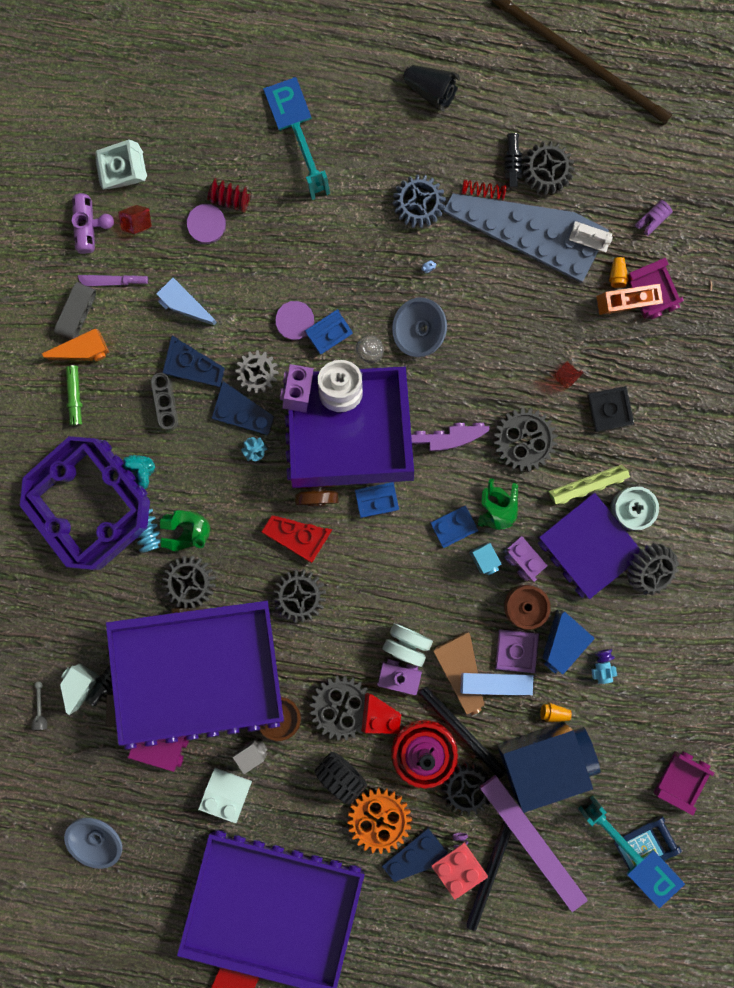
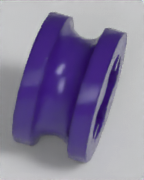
[595,649,615,663]

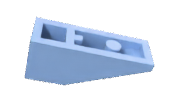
[156,278,217,325]

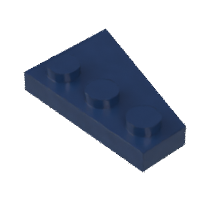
[212,381,274,436]
[382,827,448,882]

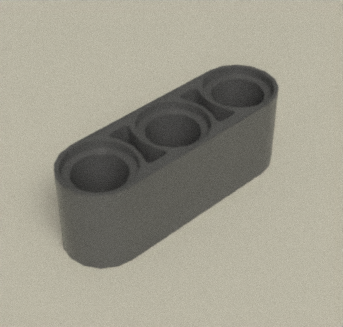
[54,282,96,340]
[151,373,179,431]

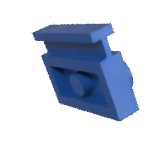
[305,309,353,355]
[355,482,399,518]
[431,505,478,548]

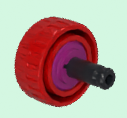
[391,719,458,789]

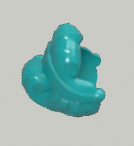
[123,455,155,489]

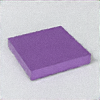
[495,629,539,673]

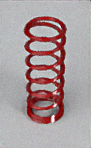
[461,179,506,201]

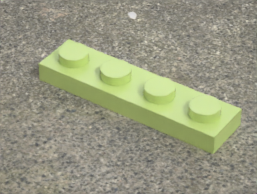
[549,464,630,504]

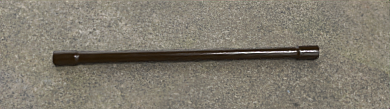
[492,0,672,125]

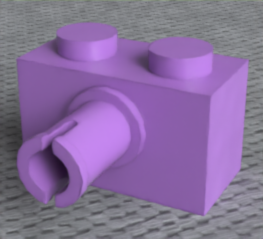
[377,659,422,695]

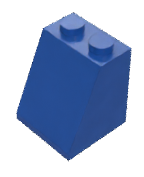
[542,609,595,675]

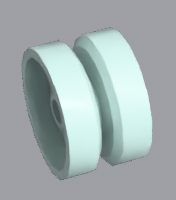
[610,487,659,530]
[382,623,433,667]

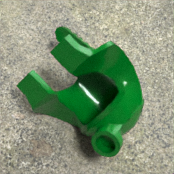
[478,478,518,530]
[160,510,210,552]

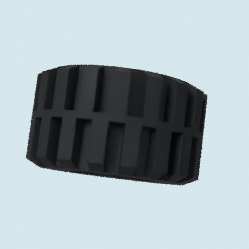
[314,752,367,805]

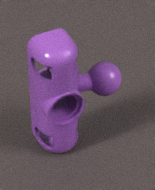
[72,193,114,254]

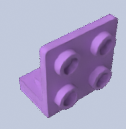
[503,536,548,582]

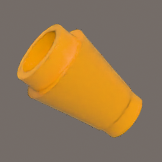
[609,257,629,288]
[540,703,572,722]

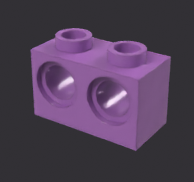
[280,364,314,412]

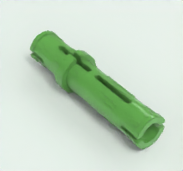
[65,366,83,426]

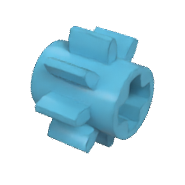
[241,437,267,461]
[591,662,617,684]

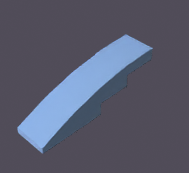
[460,673,534,695]

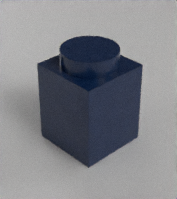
[497,722,601,813]

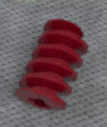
[207,178,251,213]

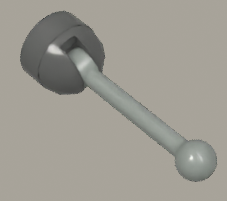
[31,681,47,730]

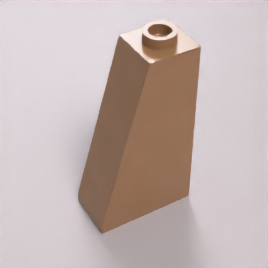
[432,631,484,715]

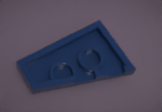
[163,335,225,388]

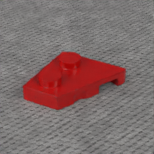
[361,693,401,734]

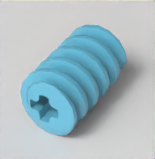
[137,509,161,553]

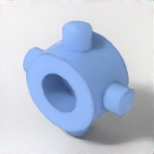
[421,261,436,273]

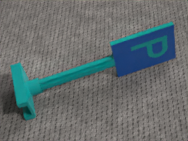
[263,77,330,200]
[578,795,685,908]

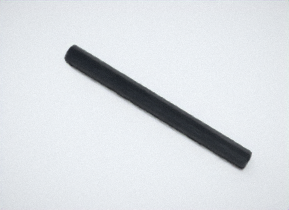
[419,687,506,778]
[466,821,512,931]

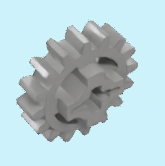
[236,350,279,394]

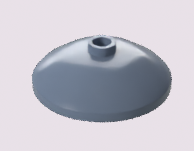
[392,298,447,357]
[64,818,122,869]

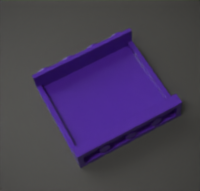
[537,493,639,599]

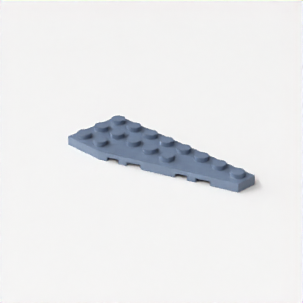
[444,193,609,283]

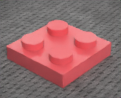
[432,842,488,900]

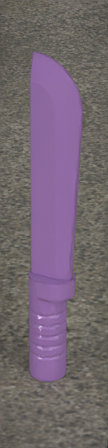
[78,275,148,286]

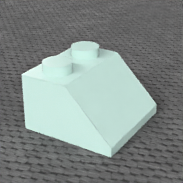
[60,664,100,715]
[198,768,252,823]

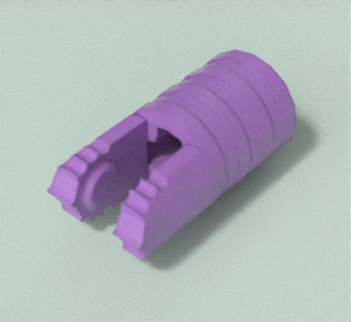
[635,200,673,236]

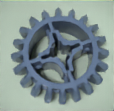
[393,174,446,228]

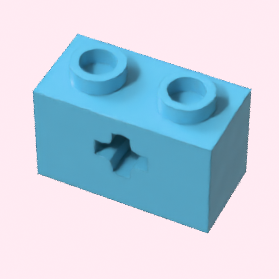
[469,543,502,575]

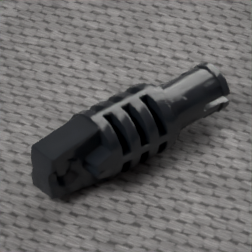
[504,133,522,190]
[85,665,113,706]

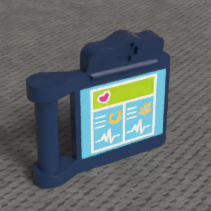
[614,815,682,870]

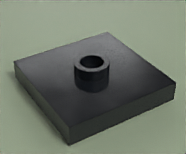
[587,386,634,432]

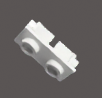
[569,221,612,253]

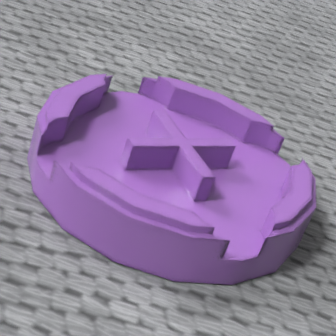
[187,204,226,244]
[276,301,314,341]

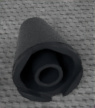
[403,65,460,112]

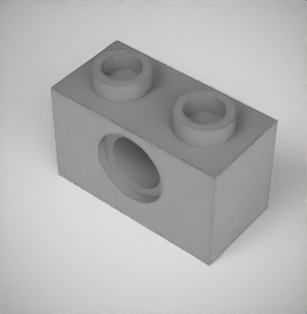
[233,738,268,774]

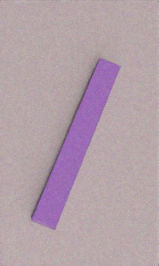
[479,775,588,912]

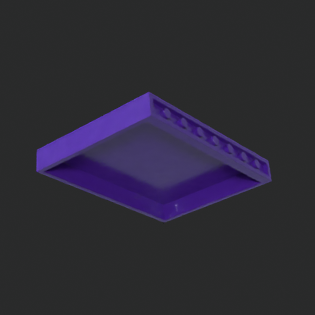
[106,601,284,750]
[177,830,365,988]

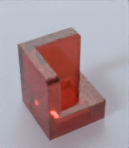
[118,205,152,234]
[553,361,584,389]

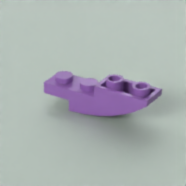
[411,423,489,452]

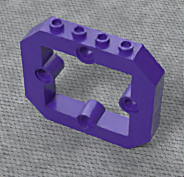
[20,436,150,570]

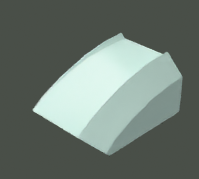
[96,140,147,190]

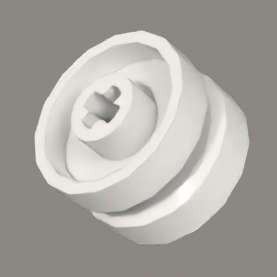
[318,360,363,412]

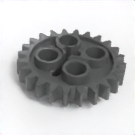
[493,408,558,472]
[310,675,367,741]

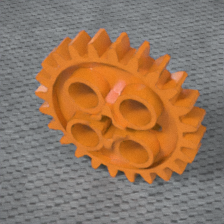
[347,787,412,854]

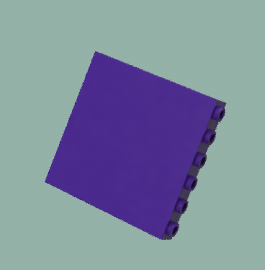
[284,366,414,488]

